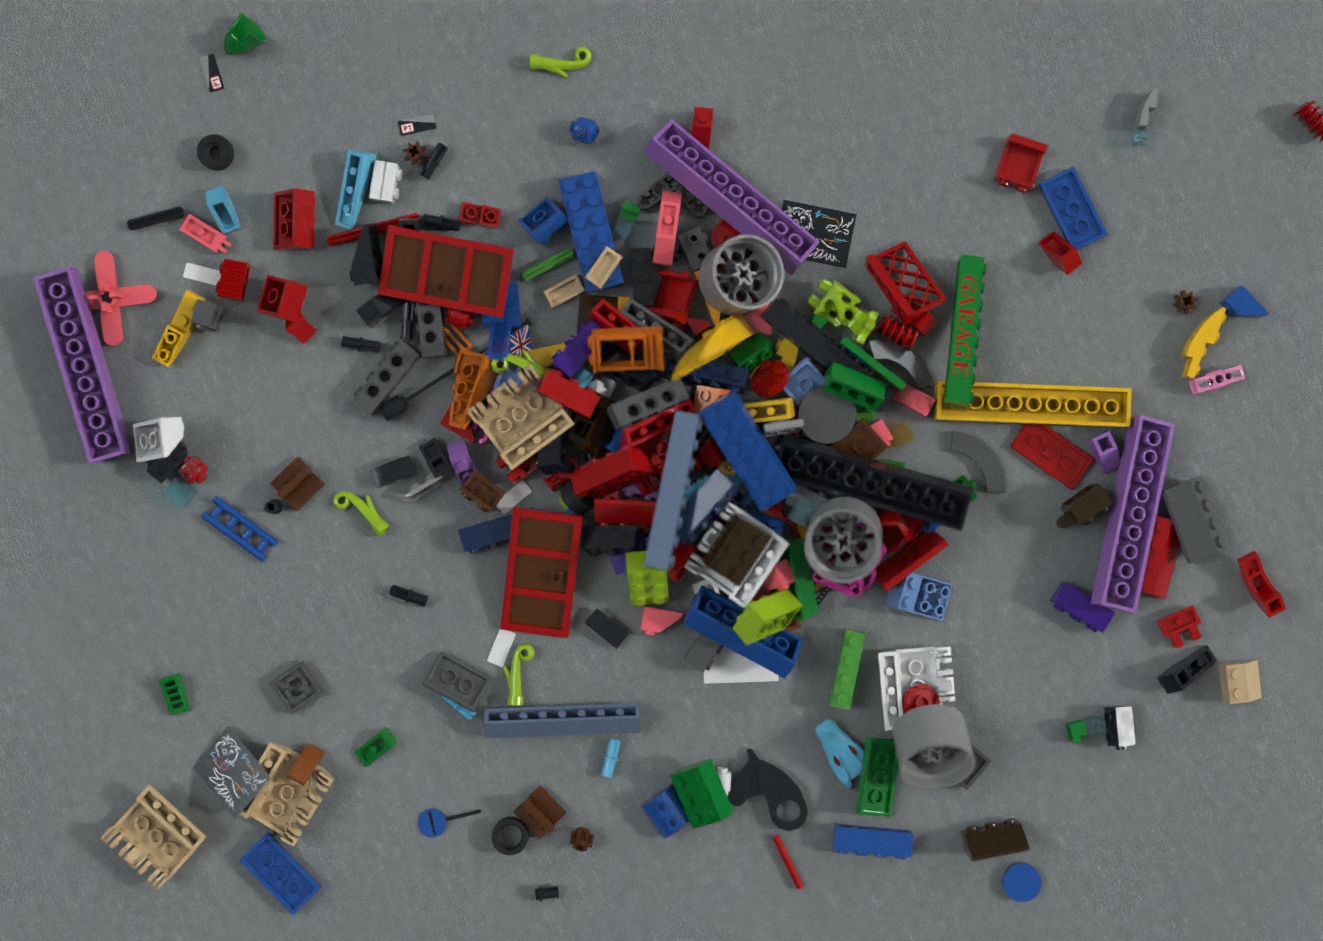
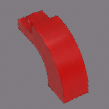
[1237,551,1286,618]

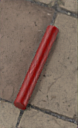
[772,834,804,890]

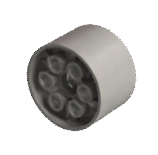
[699,235,784,316]
[805,497,882,583]
[892,705,975,790]

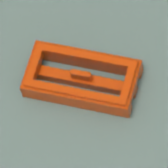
[442,318,473,357]

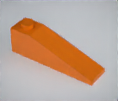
[449,349,502,430]

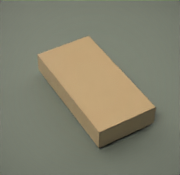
[585,246,623,289]
[543,274,586,309]

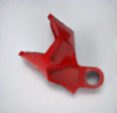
[876,508,927,554]

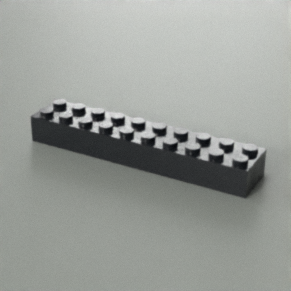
[777,434,974,531]

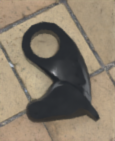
[728,748,808,831]

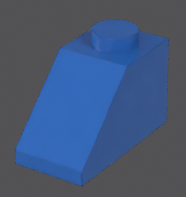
[1220,285,1268,318]

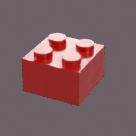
[257,275,308,323]

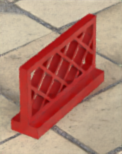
[865,241,946,325]

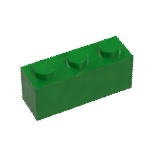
[822,362,886,412]

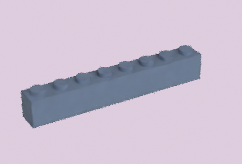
[644,411,703,571]
[484,703,640,738]

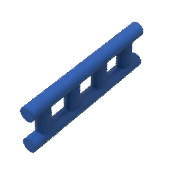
[201,496,278,562]

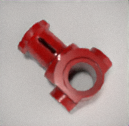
[544,454,580,492]

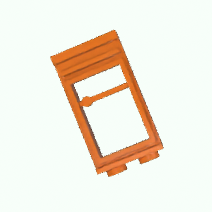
[588,326,665,373]

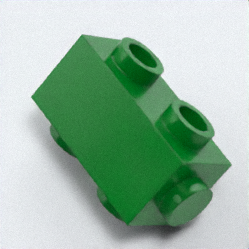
[729,332,775,372]

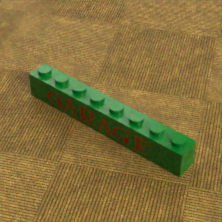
[943,254,986,410]

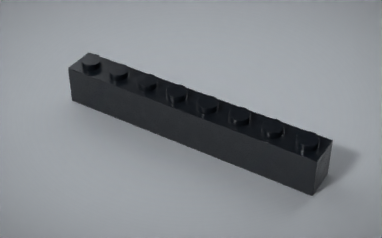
[759,298,895,412]

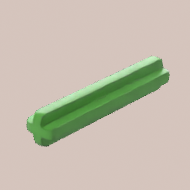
[521,248,575,281]

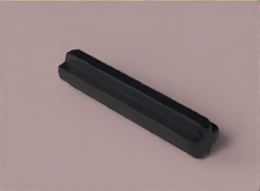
[127,206,184,231]

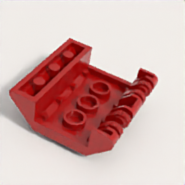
[620,399,707,496]

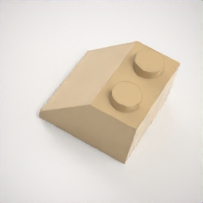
[1218,659,1262,704]

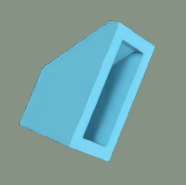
[205,186,241,234]

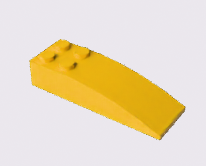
[672,315,754,381]

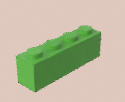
[829,628,865,710]

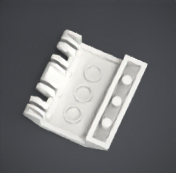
[684,501,789,608]
[878,646,956,731]

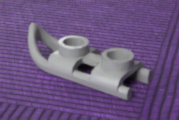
[396,473,447,503]

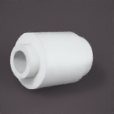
[716,767,731,796]

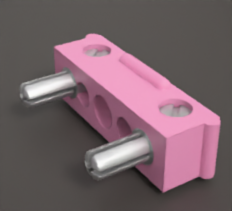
[1188,365,1246,395]

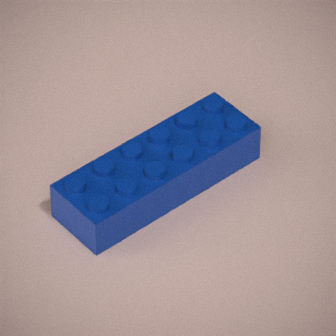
[558,171,624,295]
[698,389,797,512]
[683,585,803,678]

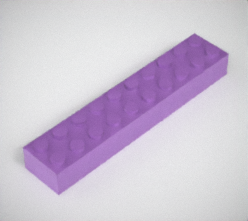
[644,120,820,276]
[33,266,133,464]
[1090,415,1175,613]

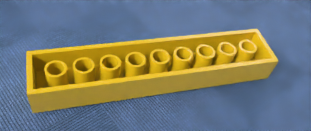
[933,381,1132,428]

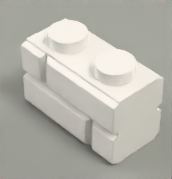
[369,160,402,204]

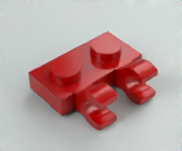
[1156,605,1202,648]

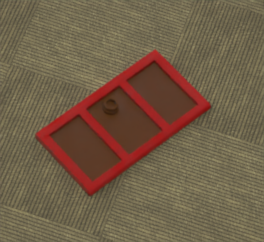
[378,225,514,318]
[500,507,583,638]

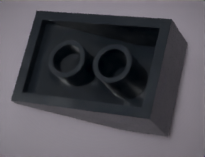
[349,223,383,286]

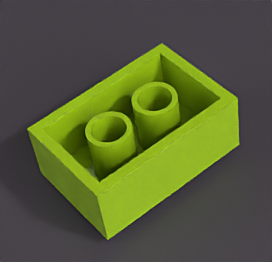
[626,551,669,606]
[733,588,803,646]

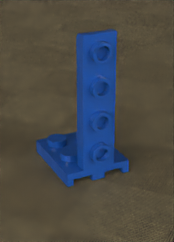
[482,281,522,360]

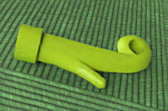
[530,47,592,78]
[491,349,552,378]
[333,491,390,537]
[503,644,534,705]

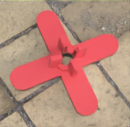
[85,251,157,346]

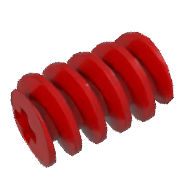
[1292,100,1323,142]
[875,313,919,352]

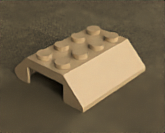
[467,364,574,470]
[239,742,334,846]
[101,784,207,891]

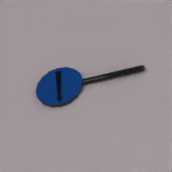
[418,808,481,837]

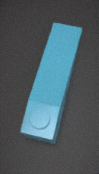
[335,149,377,230]

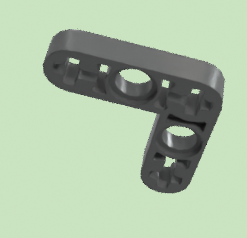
[637,173,708,218]

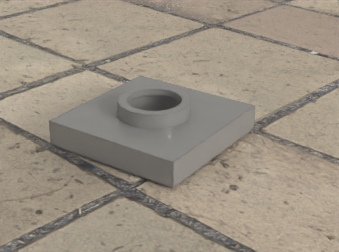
[760,419,804,437]

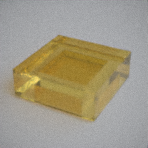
[889,422,914,448]

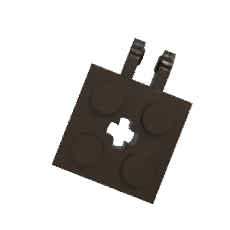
[1056,483,1113,529]

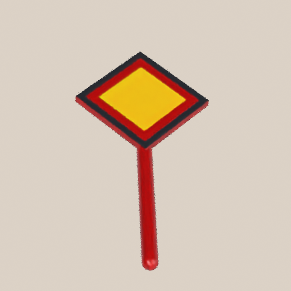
[768,507,815,539]

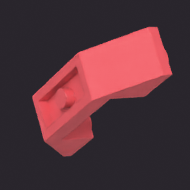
[653,190,682,266]

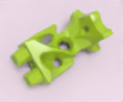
[807,278,879,344]

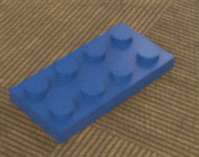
[1038,166,1108,250]
[239,832,322,915]

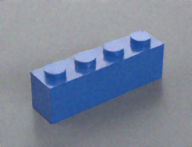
[832,823,913,859]

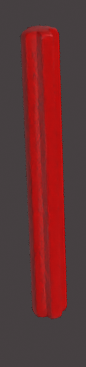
[327,213,419,246]

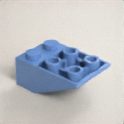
[885,573,953,621]

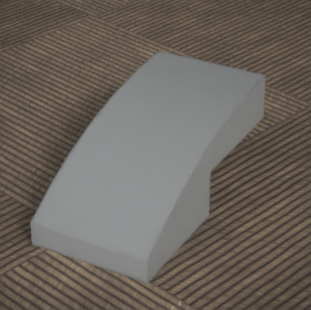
[1135,88,1158,130]

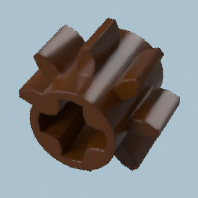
[403,141,427,166]
[1172,290,1198,314]
[570,827,594,852]

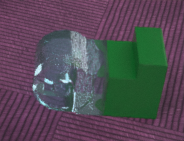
[612,201,641,241]
[1065,716,1106,744]

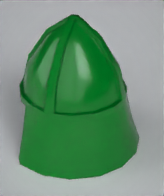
[224,13,267,56]

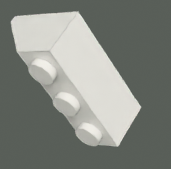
[133,417,184,463]

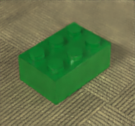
[670,759,734,829]

